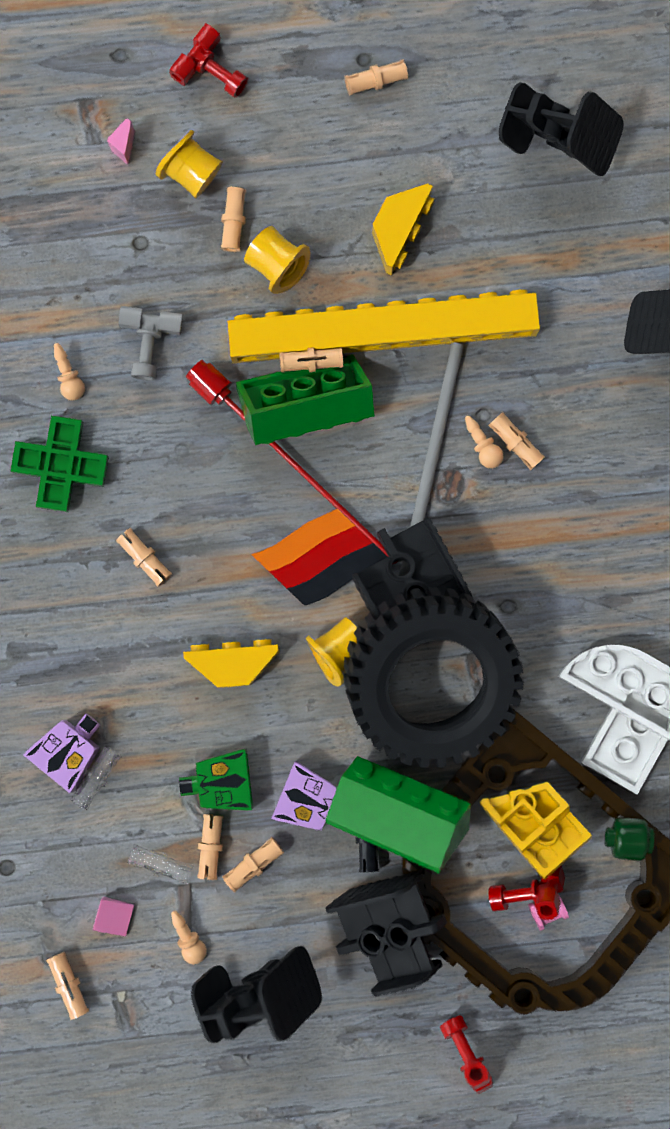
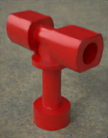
[169,23,248,98]
[488,865,565,920]
[439,1015,493,1094]

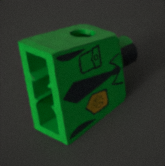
[179,749,253,810]

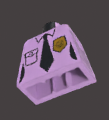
[23,714,100,793]
[271,761,337,830]

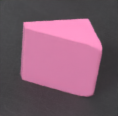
[107,118,135,164]
[93,897,134,936]

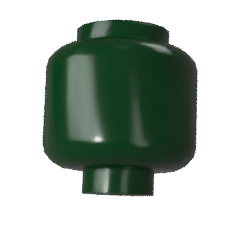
[605,817,654,861]

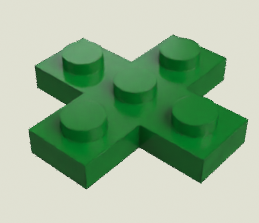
[10,415,109,513]

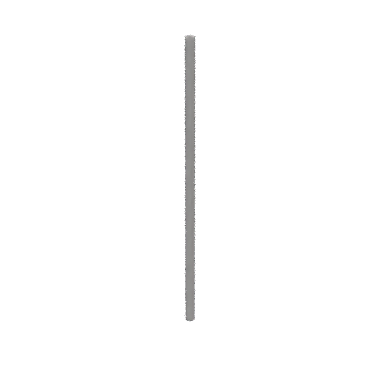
[399,342,464,595]

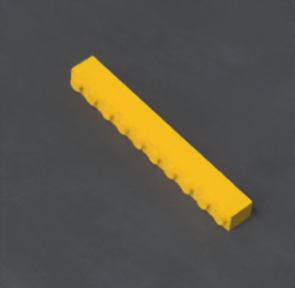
[227,289,540,363]

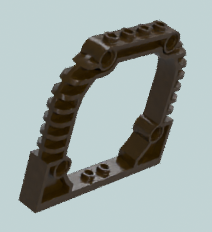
[402,708,670,1015]

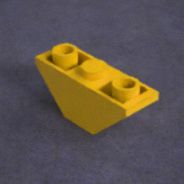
[372,183,435,275]
[183,639,279,688]

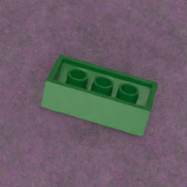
[235,354,375,445]
[325,756,471,873]

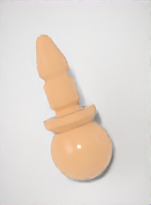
[54,343,85,401]
[465,416,504,469]
[171,911,207,964]

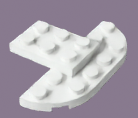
[558,645,670,795]

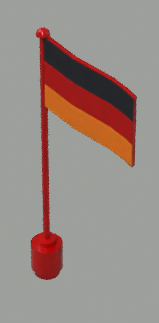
[186,360,399,606]

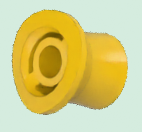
[156,129,223,199]
[244,226,310,294]
[305,617,358,687]

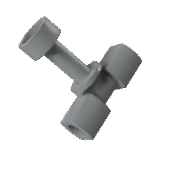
[118,306,183,381]

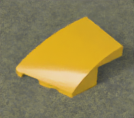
[479,782,592,880]

